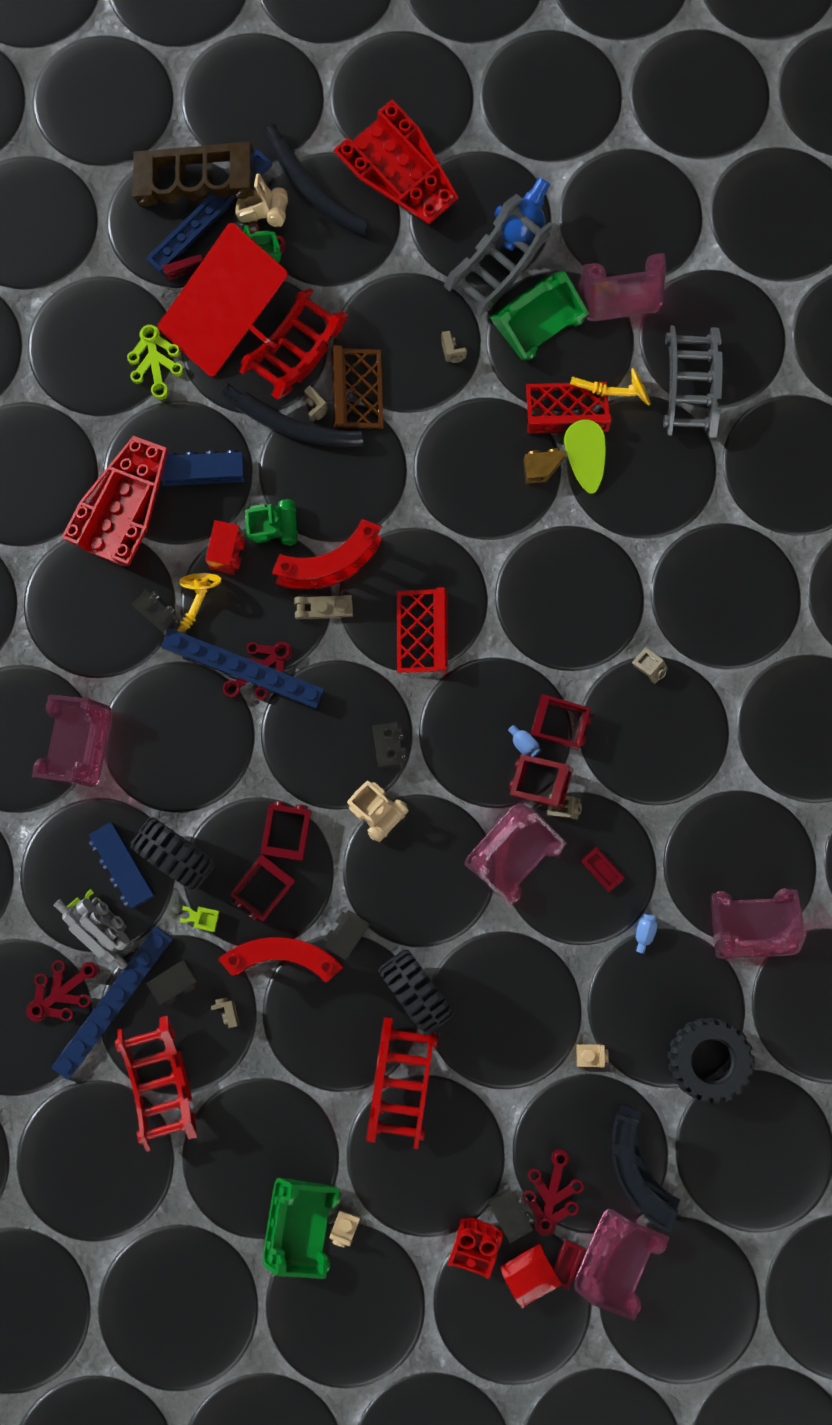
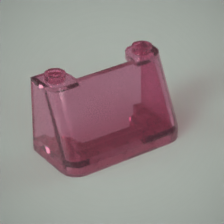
[578,253,666,321]
[32,695,112,787]
[464,803,567,906]
[711,888,807,959]
[574,1209,669,1321]

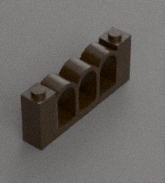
[133,142,255,207]

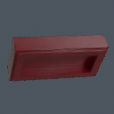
[162,254,203,281]
[580,847,625,893]
[553,1238,586,1290]

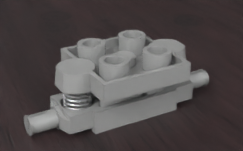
[53,898,129,970]

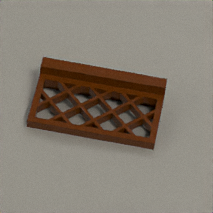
[331,345,383,430]

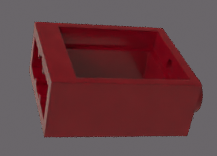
[530,694,593,751]
[509,754,574,810]
[260,801,312,862]
[230,854,296,922]

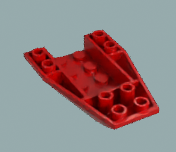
[333,100,458,224]
[61,436,168,566]

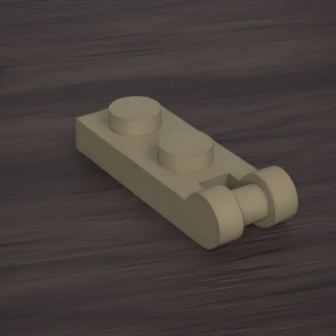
[294,595,353,619]

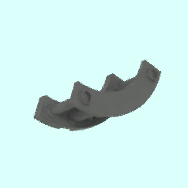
[444,194,553,317]
[663,326,723,438]

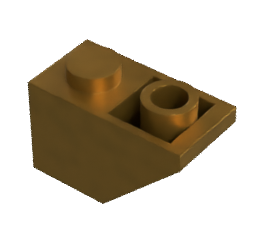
[524,448,566,484]

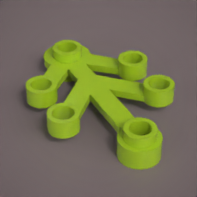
[127,325,183,400]

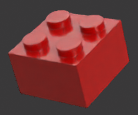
[205,520,246,575]

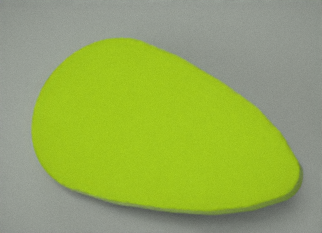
[564,420,606,494]

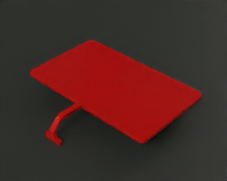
[158,223,288,377]

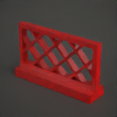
[526,382,611,434]
[397,587,448,673]

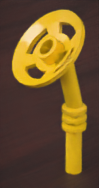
[570,368,651,406]
[176,573,221,633]

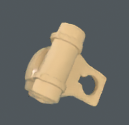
[235,173,288,227]
[347,781,409,842]

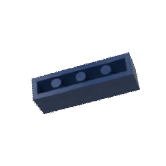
[161,450,245,486]
[89,822,156,909]

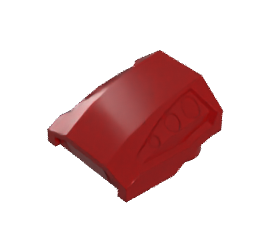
[447,1218,503,1279]
[500,1243,562,1308]

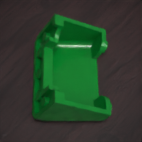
[490,272,589,360]
[262,1178,341,1279]

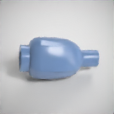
[508,725,541,757]
[635,914,658,954]

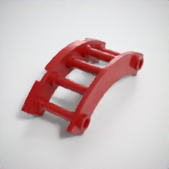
[239,288,349,400]
[272,519,382,590]
[218,938,344,982]
[115,1016,197,1152]
[366,1017,438,1149]

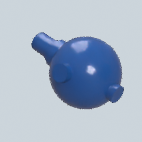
[495,177,551,251]

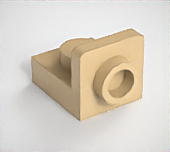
[576,1044,609,1068]
[329,1209,360,1247]

